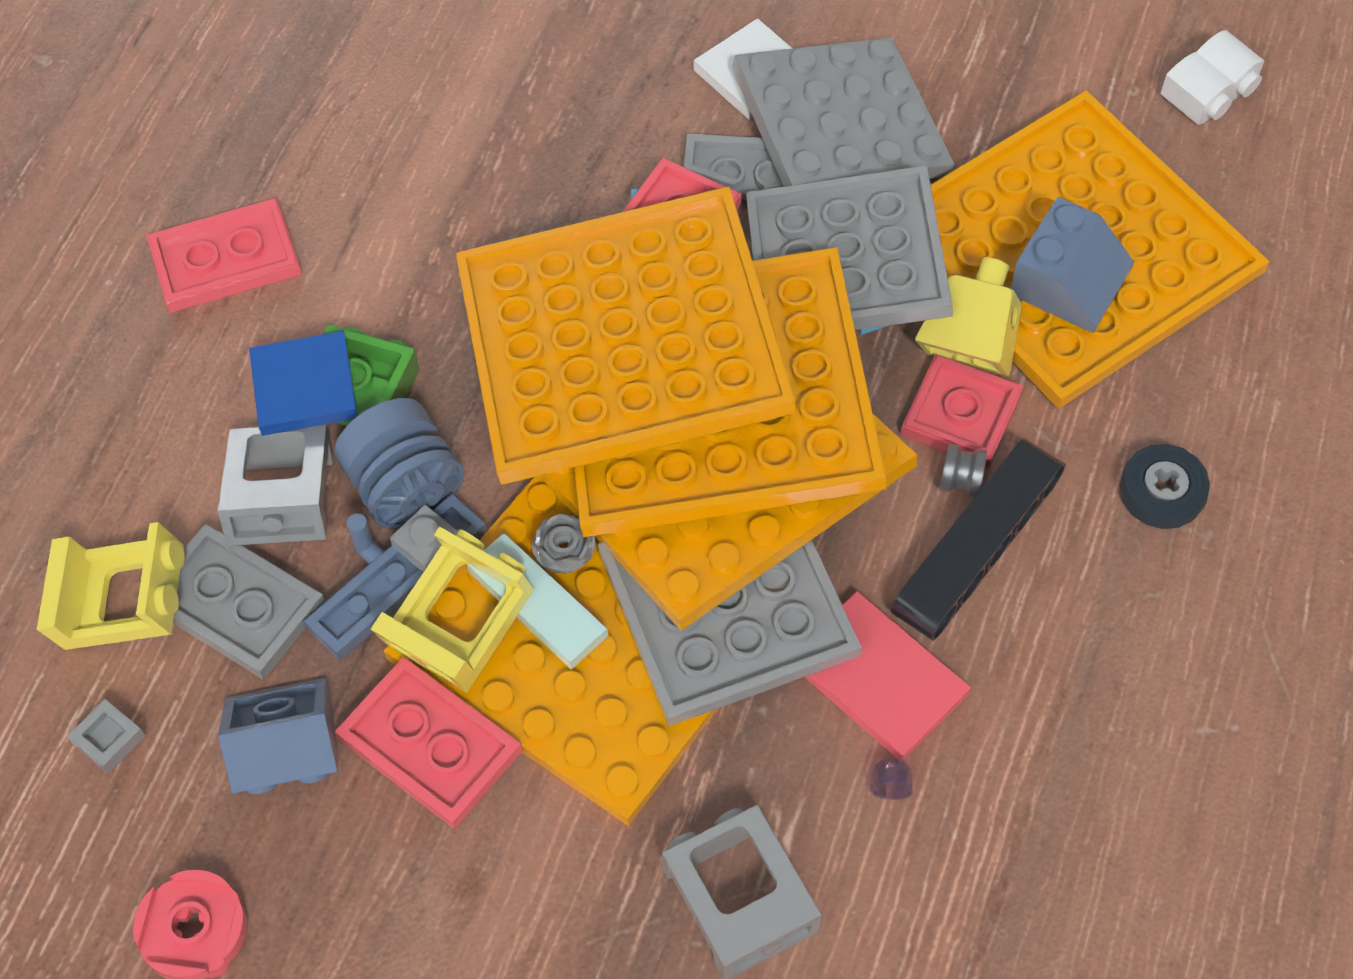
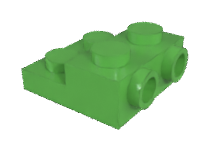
[323,324,419,426]

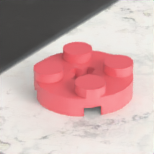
[133,870,247,979]

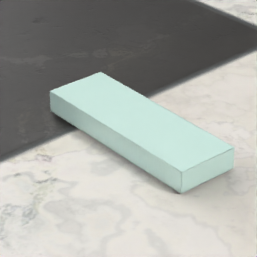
[467,533,608,669]

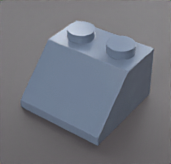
[1011,197,1134,333]
[218,677,338,794]

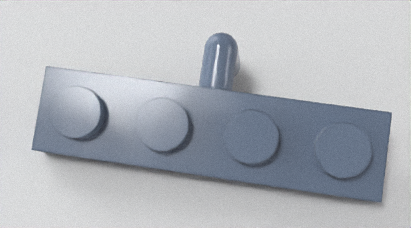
[303,494,487,661]

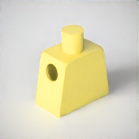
[915,257,1021,377]

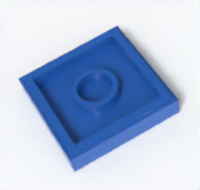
[249,331,358,436]

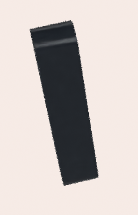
[891,438,1066,641]

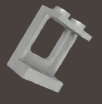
[218,424,334,546]
[662,805,822,979]

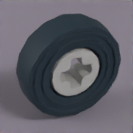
[1119,444,1210,529]

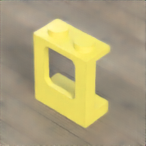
[37,522,185,650]
[371,526,534,692]

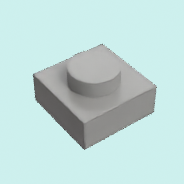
[390,505,458,572]
[67,699,146,774]

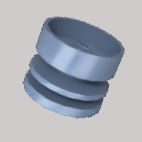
[334,398,465,528]

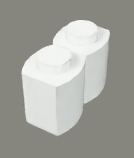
[1160,30,1264,125]

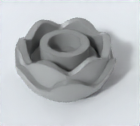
[532,514,595,574]

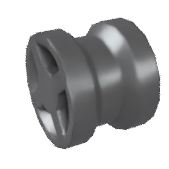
[939,443,987,497]

